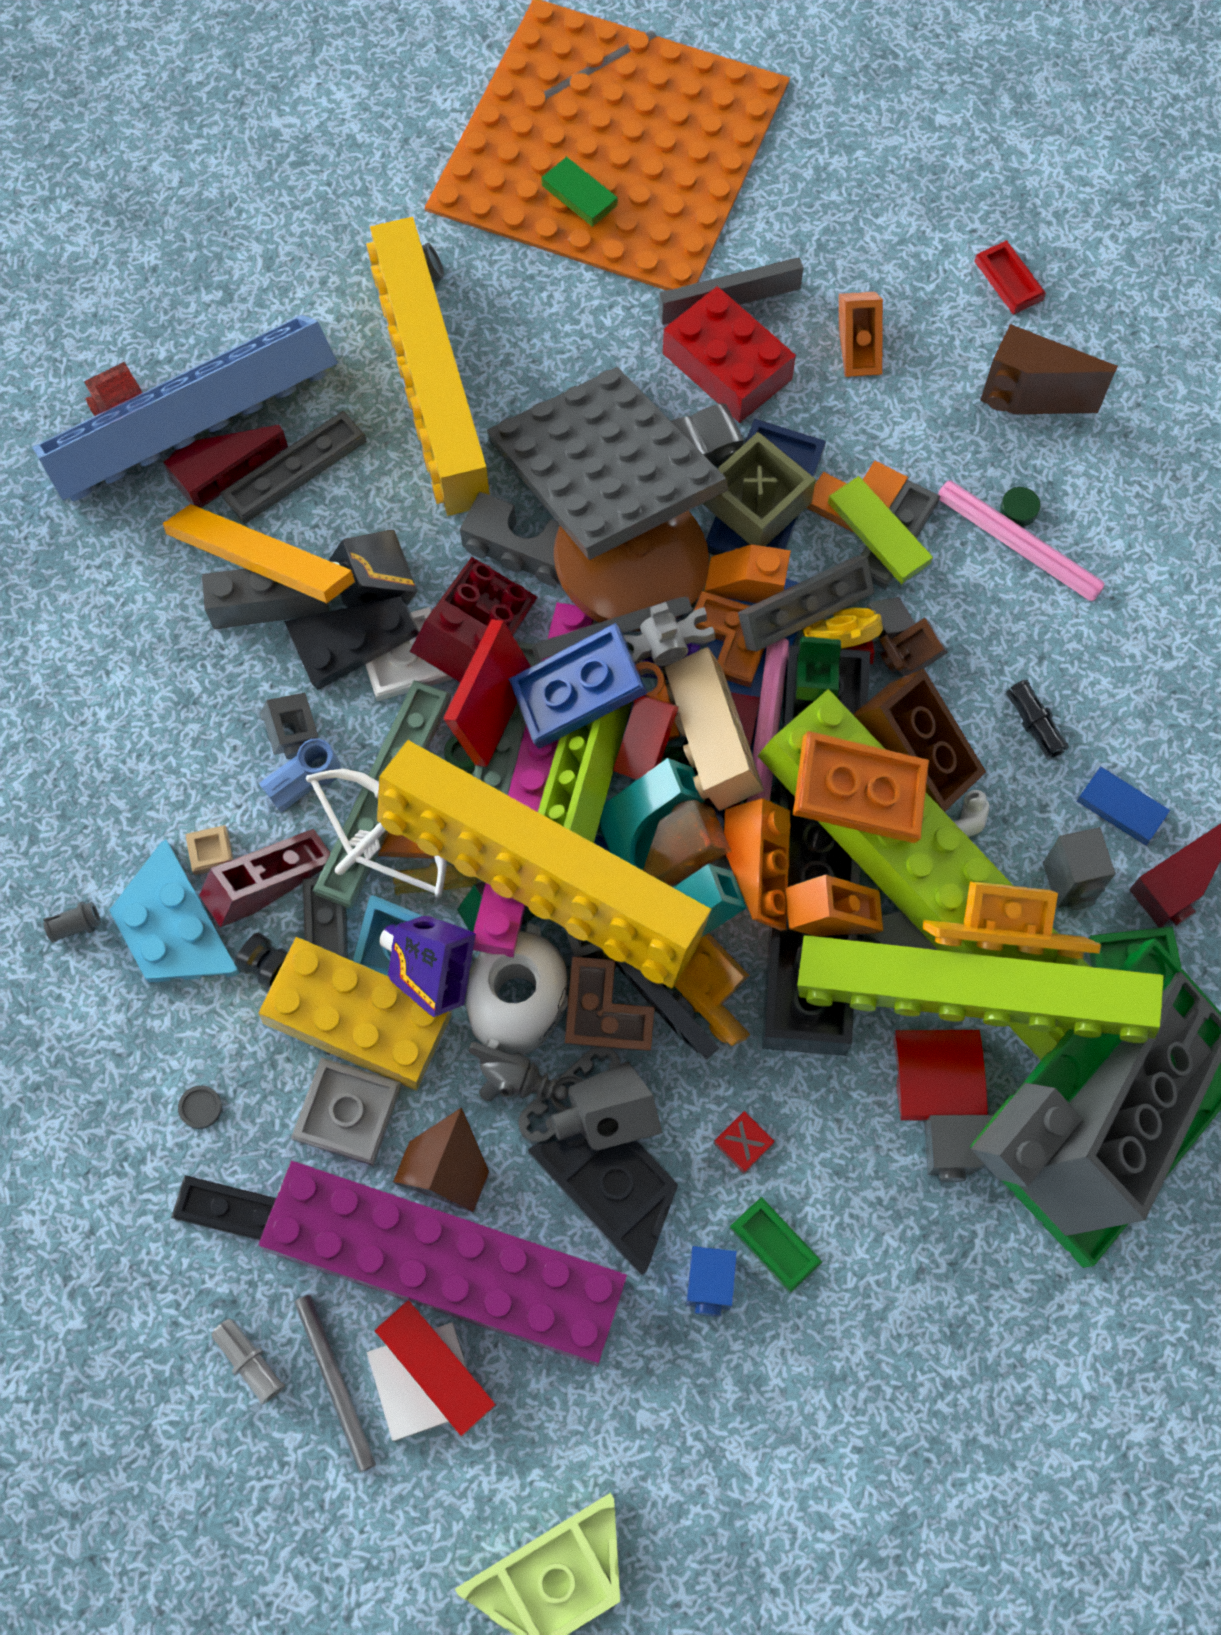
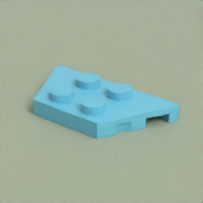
[109,840,240,983]

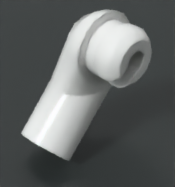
[954,790,989,838]

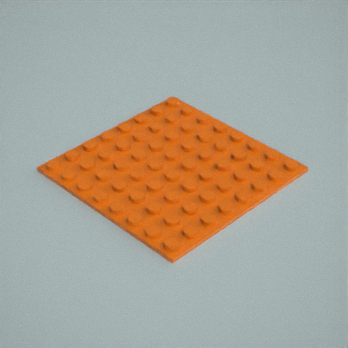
[425,0,790,291]

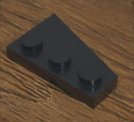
[284,597,419,690]

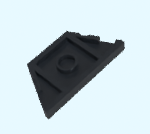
[612,959,720,1060]
[528,1133,678,1277]

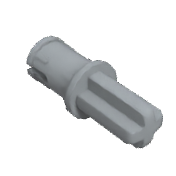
[212,1319,285,1405]

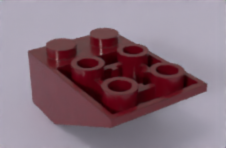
[409,557,538,682]

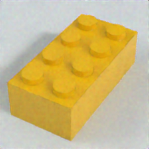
[258,937,452,1091]

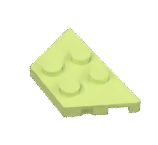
[455,1492,620,1635]

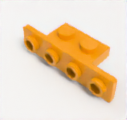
[922,881,1101,959]
[674,933,750,1046]

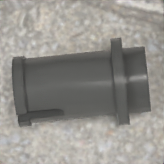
[43,901,101,943]

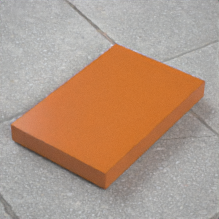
[793,731,929,843]

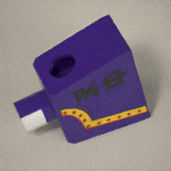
[380,916,476,1017]

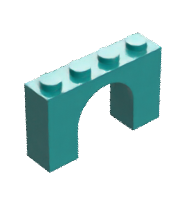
[600,758,747,938]

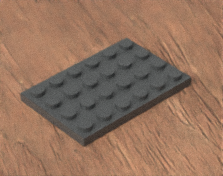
[487,366,728,560]

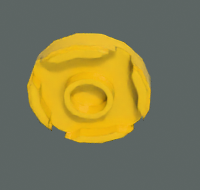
[803,608,883,648]

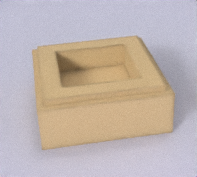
[185,825,233,875]

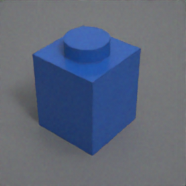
[686,1246,737,1317]

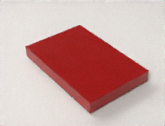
[443,619,531,767]

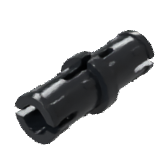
[1005,680,1069,760]

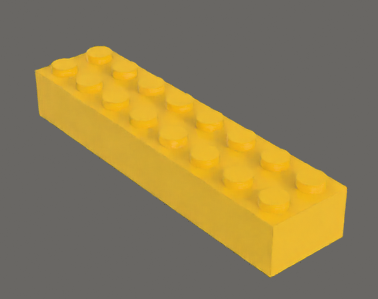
[366,216,490,516]
[377,740,711,988]

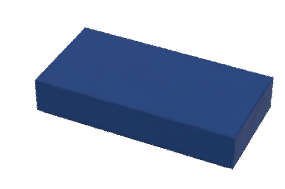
[1076,766,1170,846]

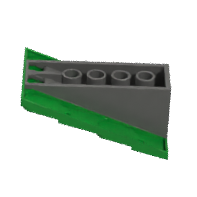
[970,938,1221,1268]

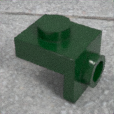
[796,637,841,702]

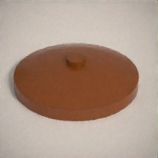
[554,510,709,632]

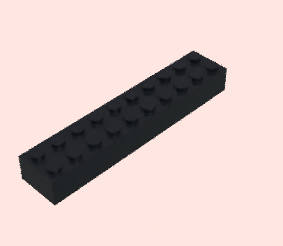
[762,645,870,1056]

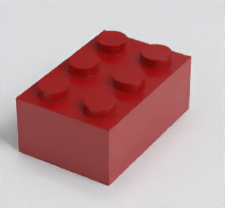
[663,286,796,423]

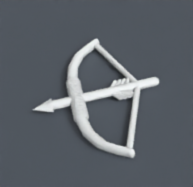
[306,768,446,898]

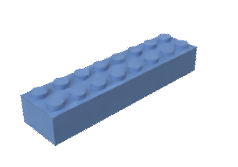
[32,315,338,501]

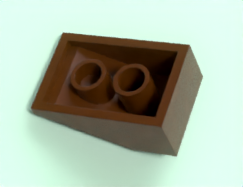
[980,324,1118,415]

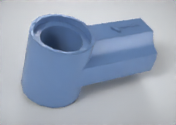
[259,738,341,813]

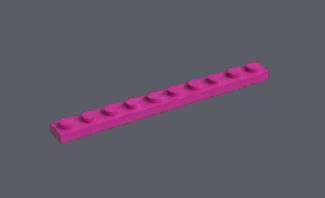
[473,602,594,958]

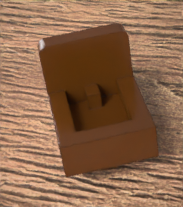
[879,617,948,676]

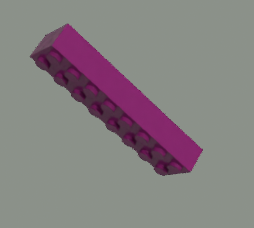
[258,1160,627,1367]

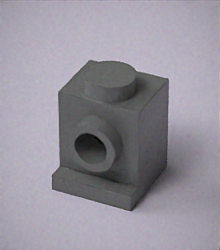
[260,693,318,759]

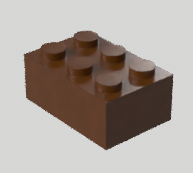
[853,669,986,812]

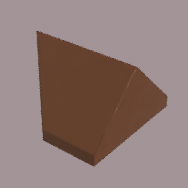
[393,1107,490,1213]

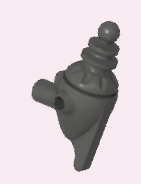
[469,1042,568,1101]

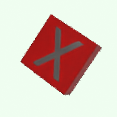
[713,1111,775,1174]

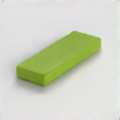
[828,476,933,584]

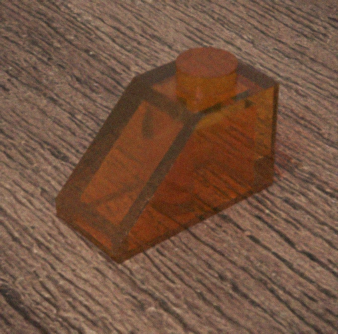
[643,800,731,887]

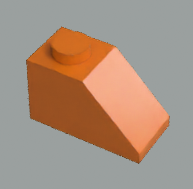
[839,292,883,377]
[704,544,791,603]
[785,875,883,936]

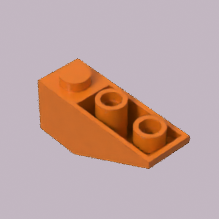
[723,798,790,931]

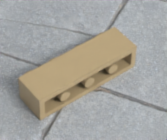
[664,647,764,811]

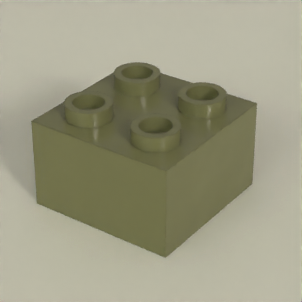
[703,432,816,546]

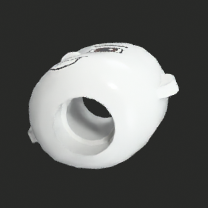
[466,923,569,1055]

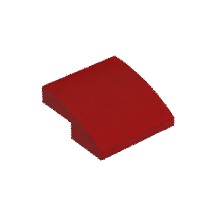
[894,1030,988,1121]

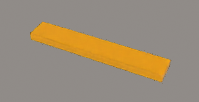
[162,504,355,603]

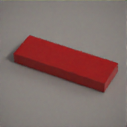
[374,1300,497,1437]

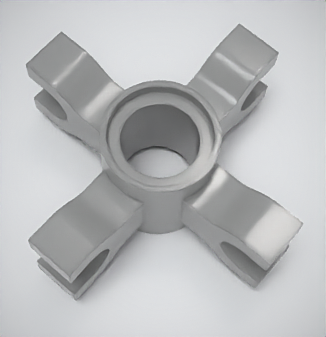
[623,602,715,675]

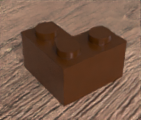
[565,957,655,1051]

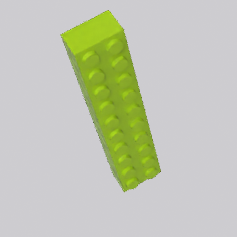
[757,689,1090,1060]

